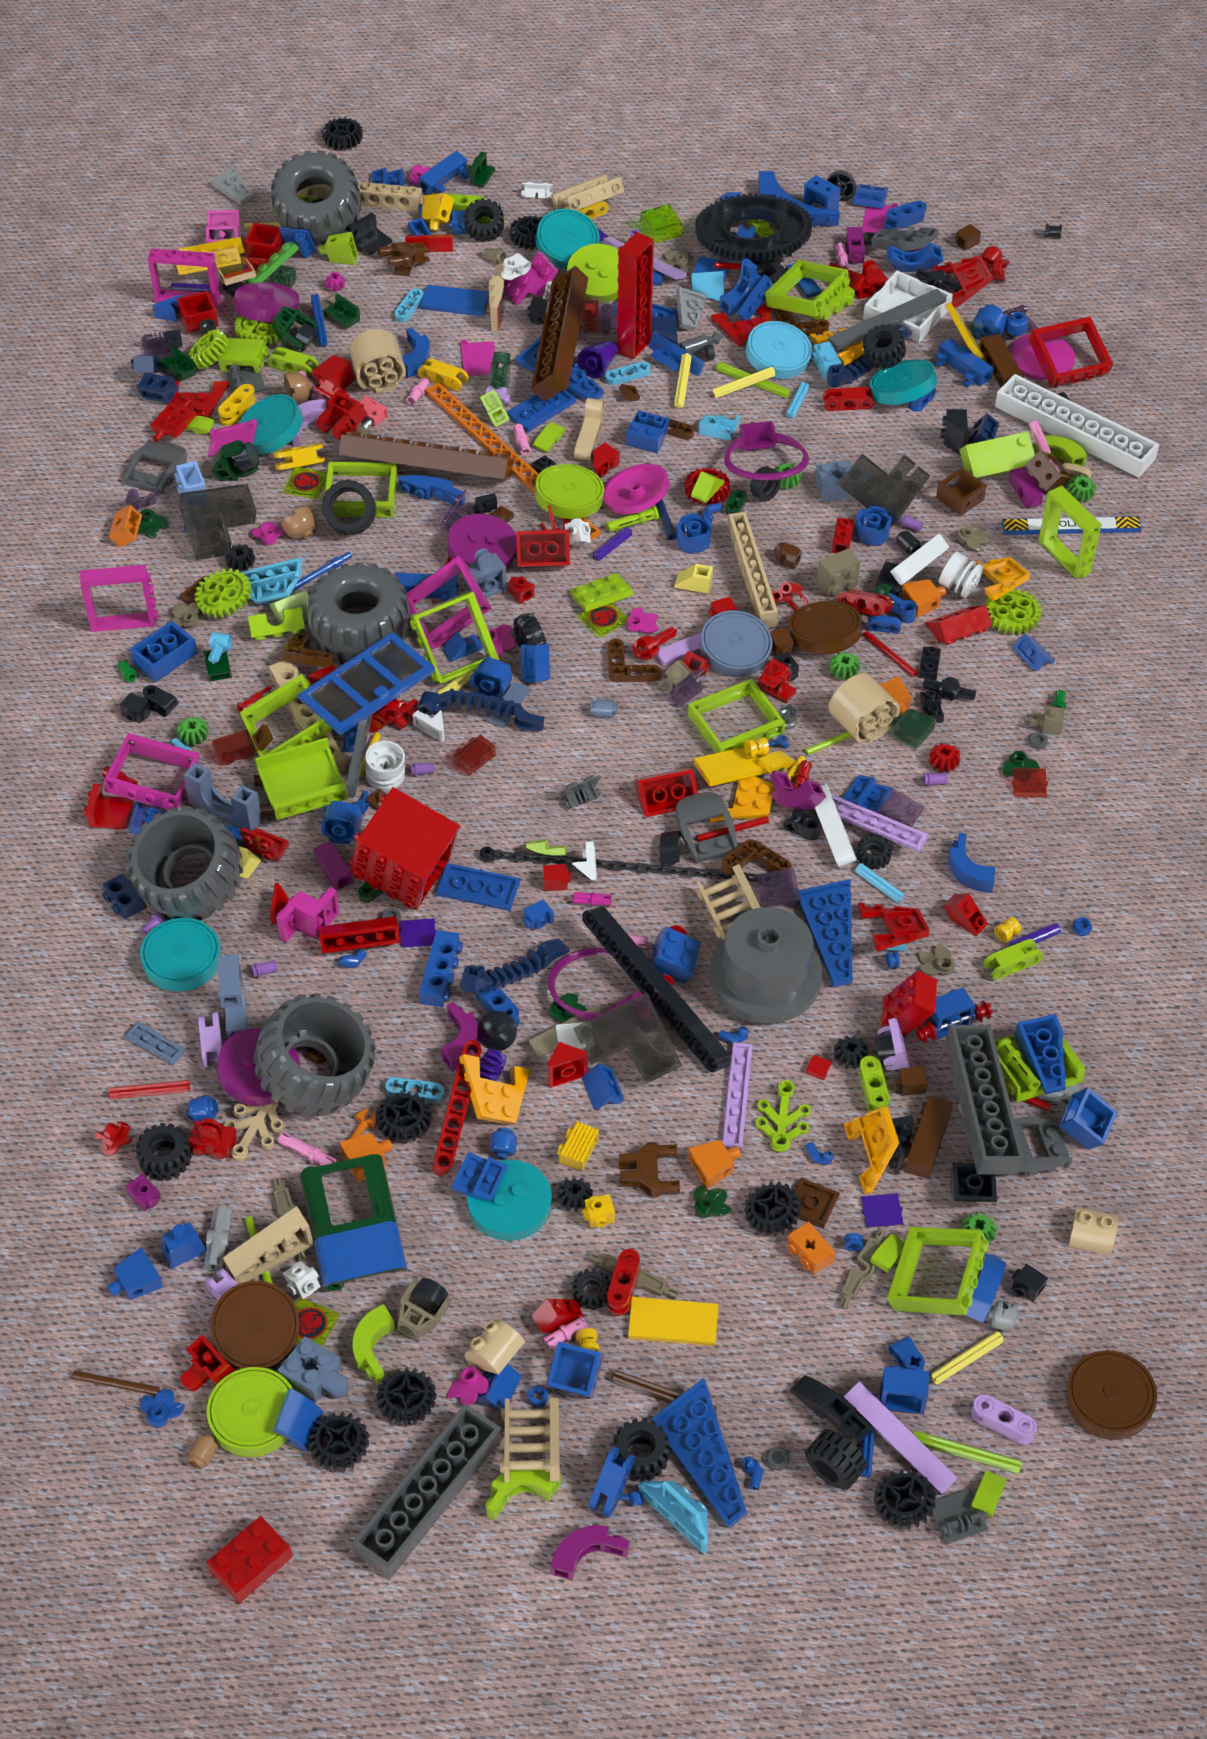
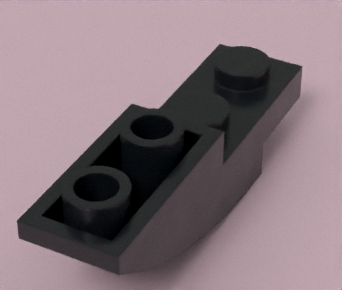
[790,1375,872,1445]

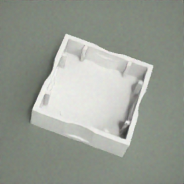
[863,270,953,343]

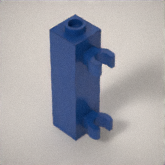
[417,150,469,195]
[935,338,993,387]
[394,573,458,602]

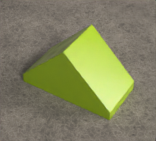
[691,471,724,503]

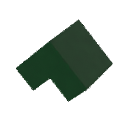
[204,650,232,682]

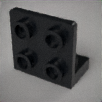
[348,213,392,256]
[888,1115,914,1175]

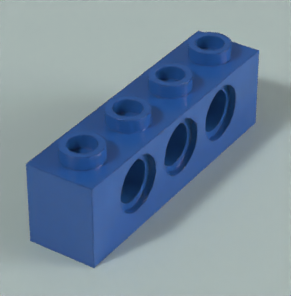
[419,930,463,1007]

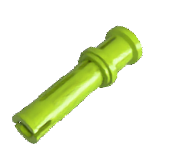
[606,505,659,532]
[996,1038,1041,1091]

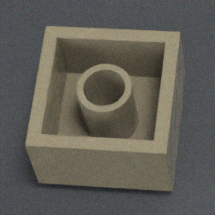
[817,549,860,598]

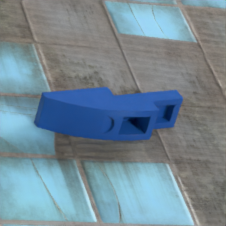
[398,475,465,507]

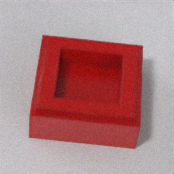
[805,1055,832,1080]

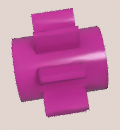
[325,272,345,291]

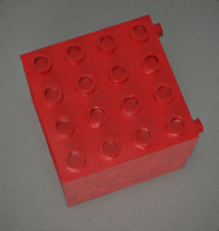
[348,787,461,910]

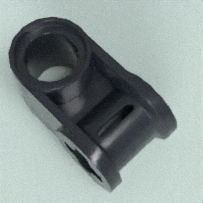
[143,685,179,717]
[783,809,820,841]

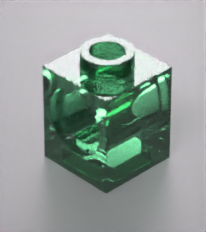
[271,265,297,288]

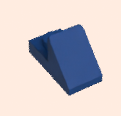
[152,294,183,322]
[443,631,483,662]

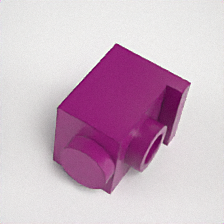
[126,1173,161,1211]

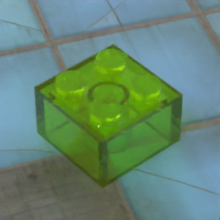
[640,204,682,244]

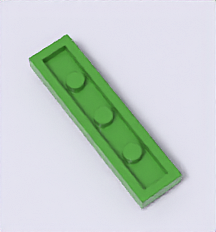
[244,242,299,285]

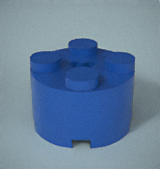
[971,304,1008,339]
[855,506,892,546]
[676,513,712,554]
[470,657,512,698]
[320,801,363,844]

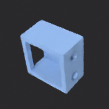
[174,461,209,512]

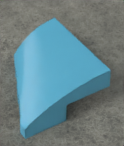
[692,271,725,301]
[699,415,741,441]

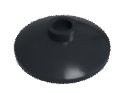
[478,1011,517,1051]

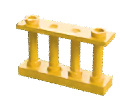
[176,237,245,275]

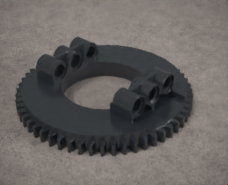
[695,193,812,262]

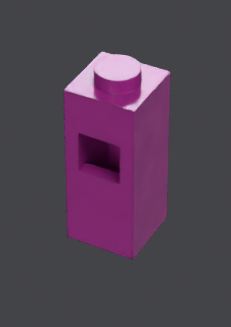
[845,227,865,264]
[1009,466,1044,509]
[313,841,352,891]

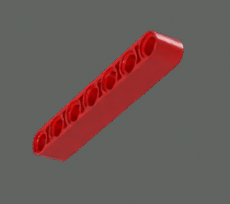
[432,1040,482,1176]

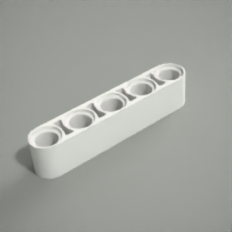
[890,533,950,586]
[815,784,857,868]

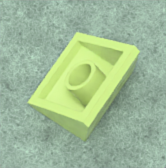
[269,590,309,623]

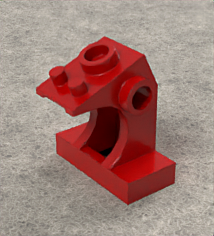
[757,658,797,704]

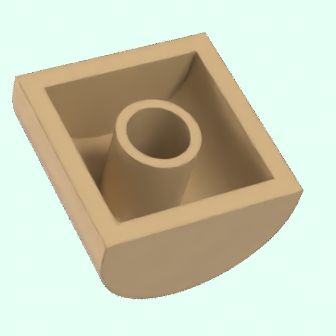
[1069,1206,1119,1256]
[465,1320,525,1375]

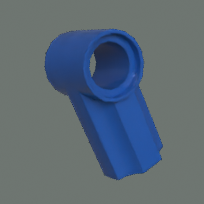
[888,593,917,624]

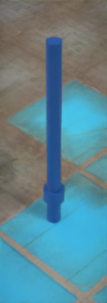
[263,551,352,607]

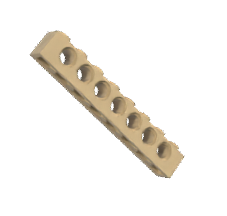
[298,181,423,212]
[728,512,778,628]
[269,661,347,772]

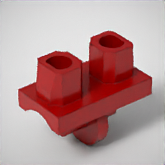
[388,698,418,730]
[94,1121,133,1156]

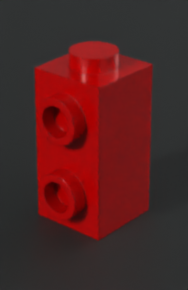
[831,517,854,554]

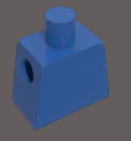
[162,1222,207,1269]
[107,1247,163,1300]

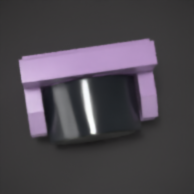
[875,1018,910,1070]

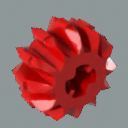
[929,742,961,773]

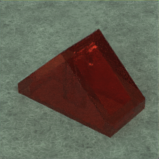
[582,300,600,333]

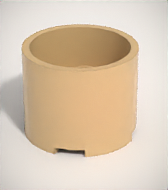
[350,329,406,393]
[829,673,900,743]

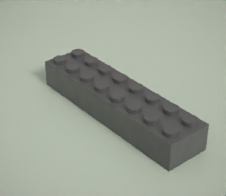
[945,1025,1024,1174]
[352,1404,502,1579]

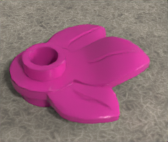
[410,164,431,186]
[251,521,285,545]
[626,607,659,633]
[488,624,517,658]
[447,1366,489,1406]

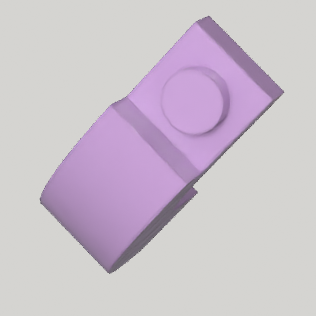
[291,399,327,447]

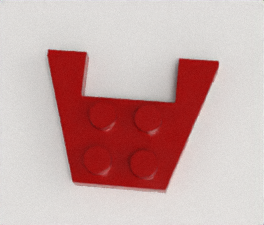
[933,255,993,308]
[711,305,771,347]
[170,381,229,418]
[857,902,930,951]

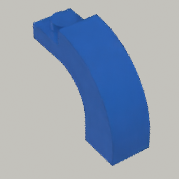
[886,243,944,273]
[720,258,761,316]
[402,327,430,378]
[948,833,995,893]
[967,1253,1006,1323]

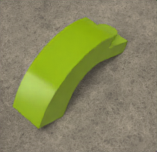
[1032,435,1087,466]
[353,1304,395,1385]
[485,1470,561,1521]

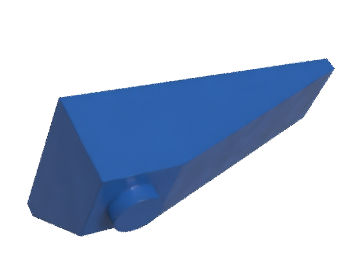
[1014,1014,1066,1094]

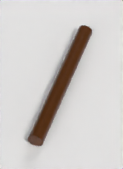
[72,1370,160,1395]

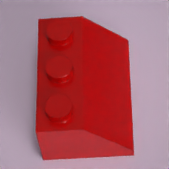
[925,605,992,645]
[634,767,698,817]

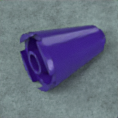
[577,340,618,379]

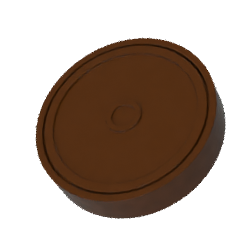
[789,601,862,654]
[210,1281,299,1369]
[1065,1350,1158,1440]

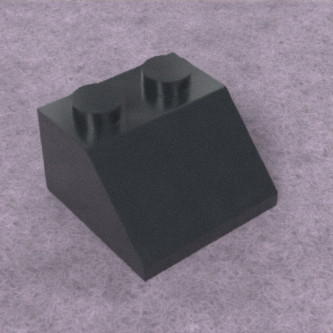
[940,409,968,456]
[950,1162,997,1203]

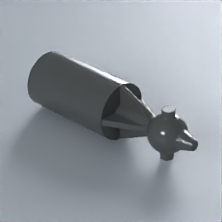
[678,331,724,354]

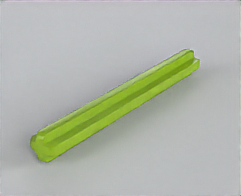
[716,362,790,398]
[912,1430,1022,1473]

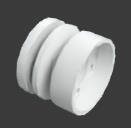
[938,551,984,598]
[365,741,405,791]

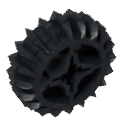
[322,117,363,151]
[510,215,542,251]
[513,613,547,649]
[376,1090,432,1144]
[744,1180,802,1237]
[376,1366,437,1427]
[308,1411,369,1472]
[874,1469,936,1530]

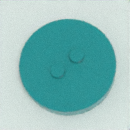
[535,209,599,269]
[870,359,937,405]
[239,394,303,454]
[140,918,222,991]
[467,1160,552,1241]

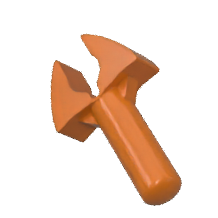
[349,1109,376,1139]

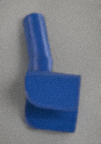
[768,734,790,748]
[356,791,369,814]
[619,1492,644,1507]

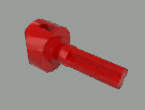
[986,259,1010,281]
[632,626,677,660]

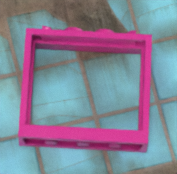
[148,248,221,308]
[406,556,492,649]
[80,564,159,632]
[104,733,200,809]

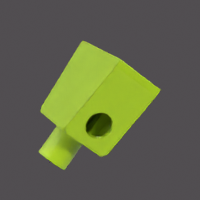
[319,232,359,265]

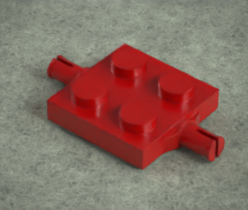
[150,398,196,442]

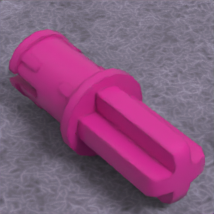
[573,891,612,907]

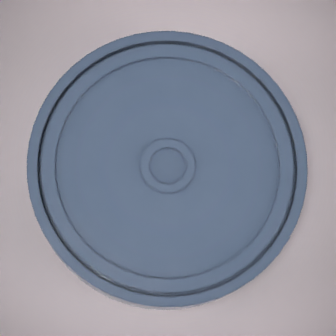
[699,610,773,677]

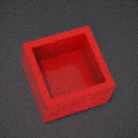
[244,223,285,258]
[177,291,219,333]

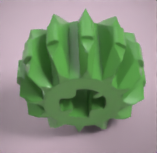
[775,462,801,490]
[1066,474,1096,503]
[829,651,860,681]
[177,716,209,747]
[961,1211,997,1245]

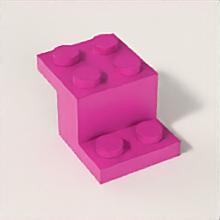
[206,210,240,243]
[504,251,558,305]
[276,887,339,943]

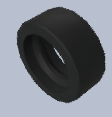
[750,466,781,501]

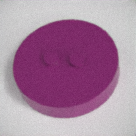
[234,282,299,322]
[447,514,517,569]
[216,1028,300,1106]

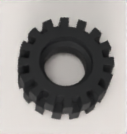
[856,834,892,870]
[573,1268,611,1310]

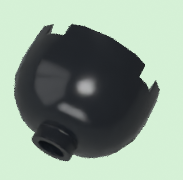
[827,170,856,202]

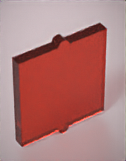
[1011,768,1048,798]

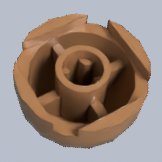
[283,372,312,405]
[281,506,317,540]

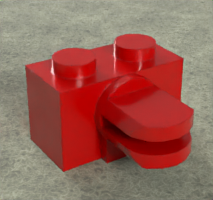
[855,260,888,299]
[189,1118,238,1159]
[180,1334,236,1392]

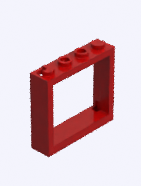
[1028,316,1114,387]

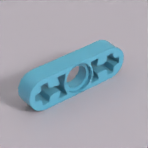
[395,288,424,323]
[605,362,651,385]
[385,1077,444,1103]

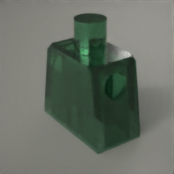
[490,352,510,389]
[891,709,936,751]

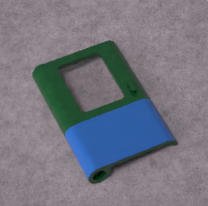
[300,1154,408,1292]

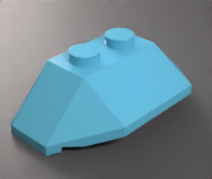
[240,557,302,604]
[638,1481,708,1554]

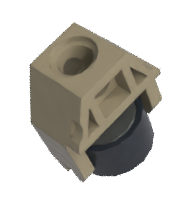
[397,1278,452,1340]

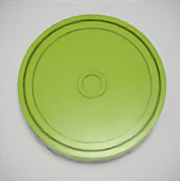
[567,244,618,303]
[535,464,604,519]
[207,1367,293,1457]

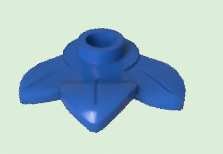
[140,1389,185,1427]

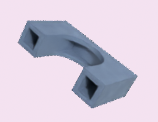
[183,763,262,831]
[218,954,248,1038]

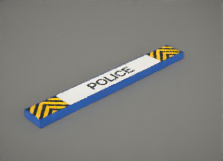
[1002,516,1142,535]

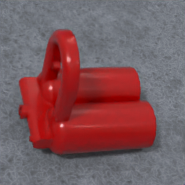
[772,582,808,612]

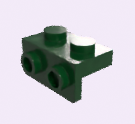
[468,151,495,187]
[324,294,360,329]
[158,347,197,380]

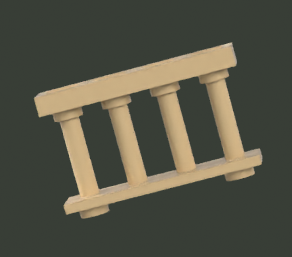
[551,174,624,210]
[696,864,761,941]
[500,1398,560,1482]

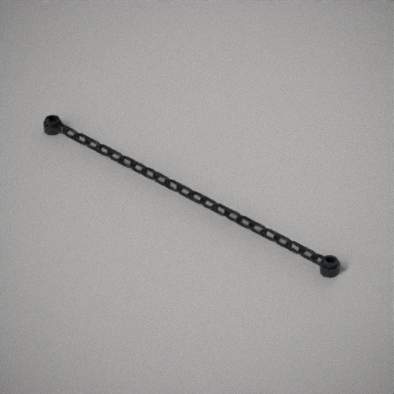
[480,846,781,888]

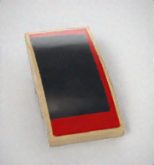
[217,256,256,285]
[489,264,505,332]

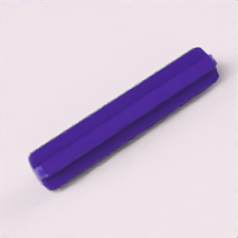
[171,283,211,293]
[593,527,632,561]
[1008,923,1061,947]

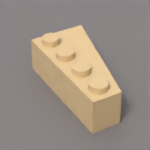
[223,1206,314,1284]

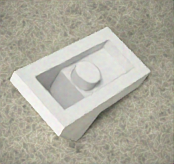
[413,710,445,742]
[572,842,597,882]

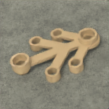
[224,1102,284,1162]

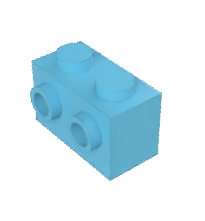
[812,342,841,380]

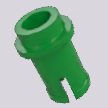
[117,660,137,682]
[1051,690,1066,710]

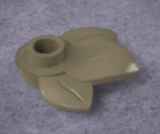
[663,250,689,269]
[957,525,991,551]
[167,602,200,629]
[919,944,955,975]

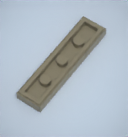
[528,1005,606,1059]

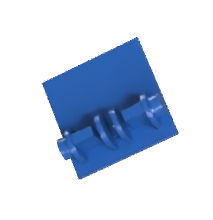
[279,227,316,258]

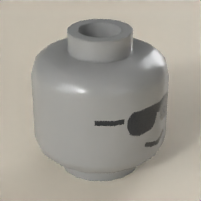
[987,1301,1021,1332]

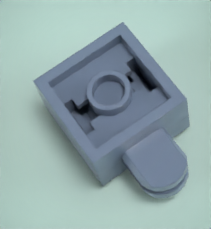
[814,460,870,502]
[465,548,506,599]
[278,1336,349,1403]

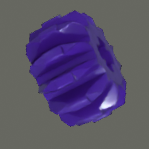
[480,1049,506,1081]

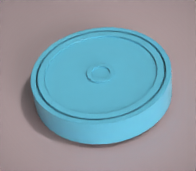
[745,321,812,379]

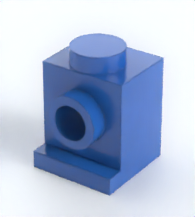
[450,211,466,235]
[522,899,554,930]

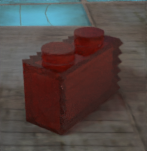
[212,729,256,766]
[453,734,496,776]

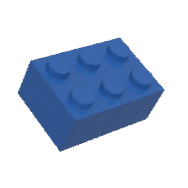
[130,620,198,682]

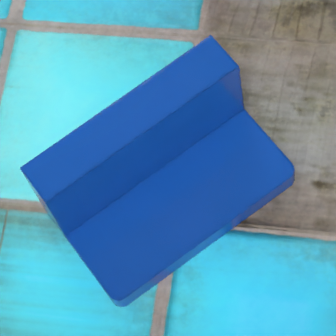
[1013,634,1055,671]
[521,644,550,682]
[582,1063,624,1110]
[475,1364,522,1413]

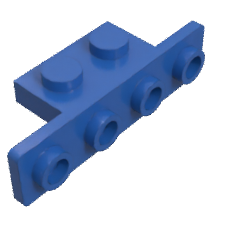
[649,333,704,376]

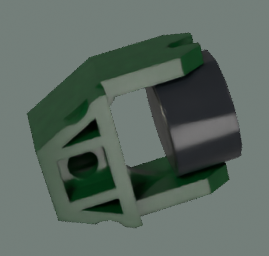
[272,306,318,352]
[211,440,260,481]

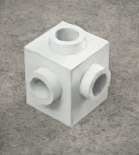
[565,519,591,547]
[283,1261,320,1299]

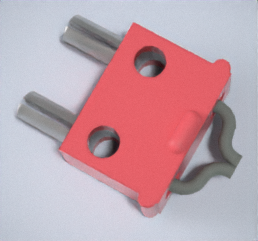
[360,396,388,429]

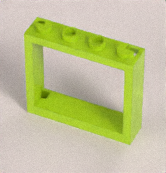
[765,260,850,317]
[325,462,398,518]
[1038,486,1102,579]
[410,591,499,684]
[240,674,332,757]
[688,679,785,753]
[887,1227,989,1316]

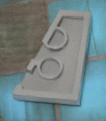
[211,167,253,205]
[676,287,707,331]

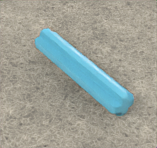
[786,382,809,419]
[855,863,904,903]

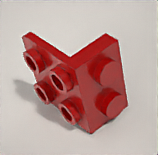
[84,783,133,829]
[239,827,290,862]

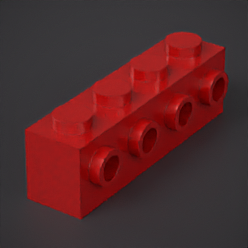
[318,916,400,954]

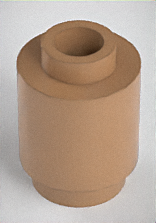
[187,1434,218,1470]

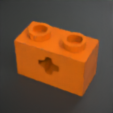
[109,505,142,547]
[787,1221,836,1275]

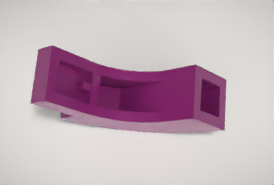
[769,771,826,811]
[441,1001,478,1072]
[550,1525,630,1581]

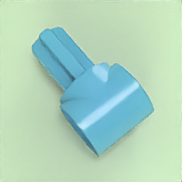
[208,632,232,664]

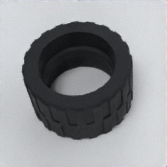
[322,480,376,535]

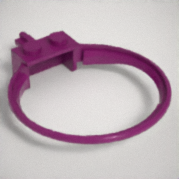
[724,421,809,481]
[548,948,653,1036]

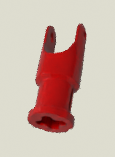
[237,686,272,713]

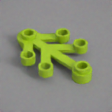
[755,1080,811,1152]

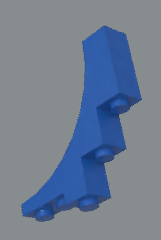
[758,171,840,226]

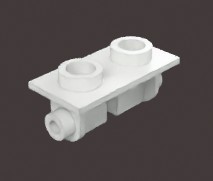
[521,182,553,200]

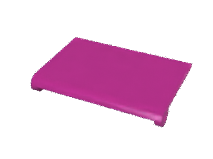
[862,203,898,234]
[461,339,497,376]
[207,419,257,457]

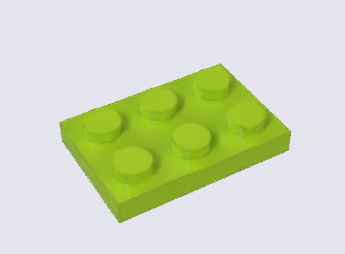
[570,573,633,612]

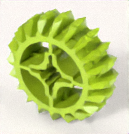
[188,329,229,369]

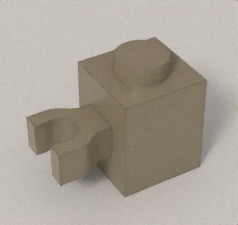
[659,660,694,693]
[1030,706,1065,735]

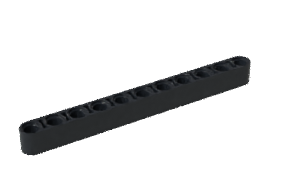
[582,906,731,1073]

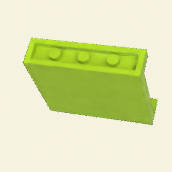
[255,738,349,821]
[994,1015,1085,1102]

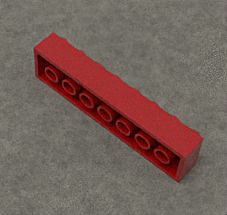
[616,232,654,360]

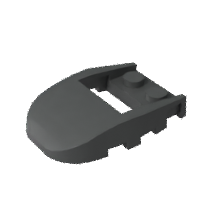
[871,227,939,251]
[124,441,187,495]
[675,792,738,863]
[1012,1116,1073,1175]

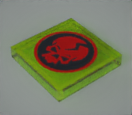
[285,467,328,500]
[579,603,628,638]
[296,1298,340,1347]

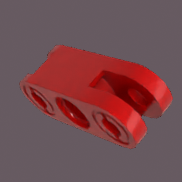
[823,387,874,411]
[837,589,892,616]
[607,1249,641,1316]

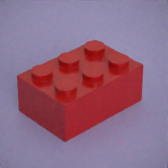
[516,530,570,567]
[880,970,937,1037]
[207,1515,293,1604]

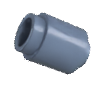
[591,699,618,718]

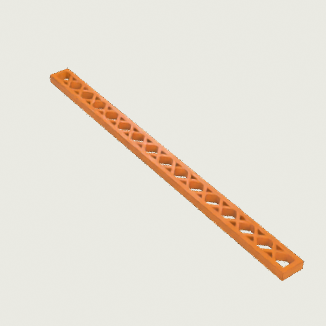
[425,382,601,540]

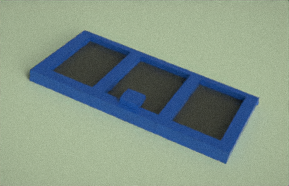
[297,632,435,735]

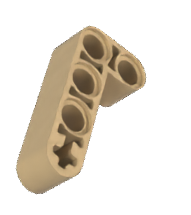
[574,398,604,462]

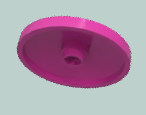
[1010,333,1075,380]
[603,464,670,514]

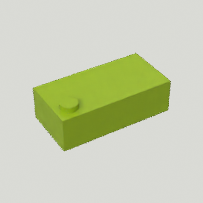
[959,431,1035,479]

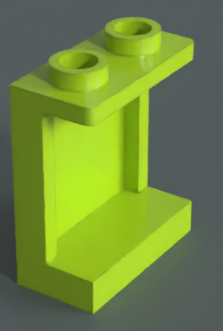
[218,338,269,373]

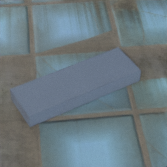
[488,682,530,728]
[125,1022,186,1066]

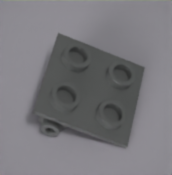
[227,364,266,393]
[560,775,601,809]
[932,1489,988,1545]

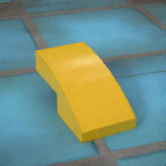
[758,751,796,773]

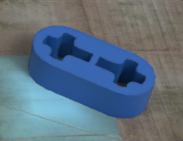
[867,615,901,634]

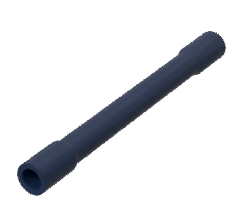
[644,463,676,540]

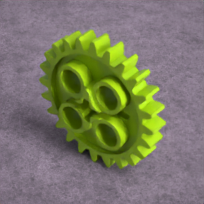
[235,315,279,345]
[194,568,252,618]
[985,588,1042,635]

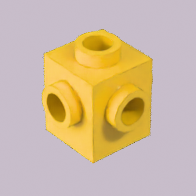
[582,1194,615,1228]

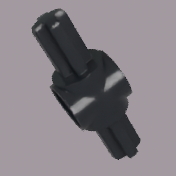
[916,268,961,292]
[923,677,976,701]

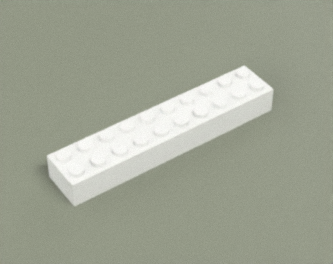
[995,374,1159,478]

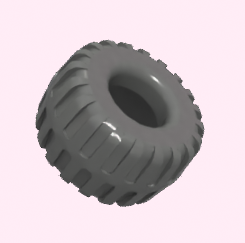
[271,150,361,246]
[308,563,410,666]
[127,806,244,920]
[253,994,376,1117]

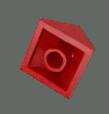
[310,355,355,391]
[547,1041,588,1088]

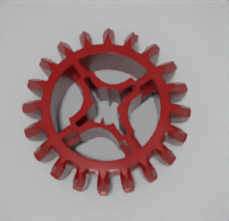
[684,466,730,507]

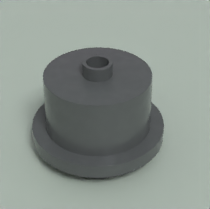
[710,907,822,1023]

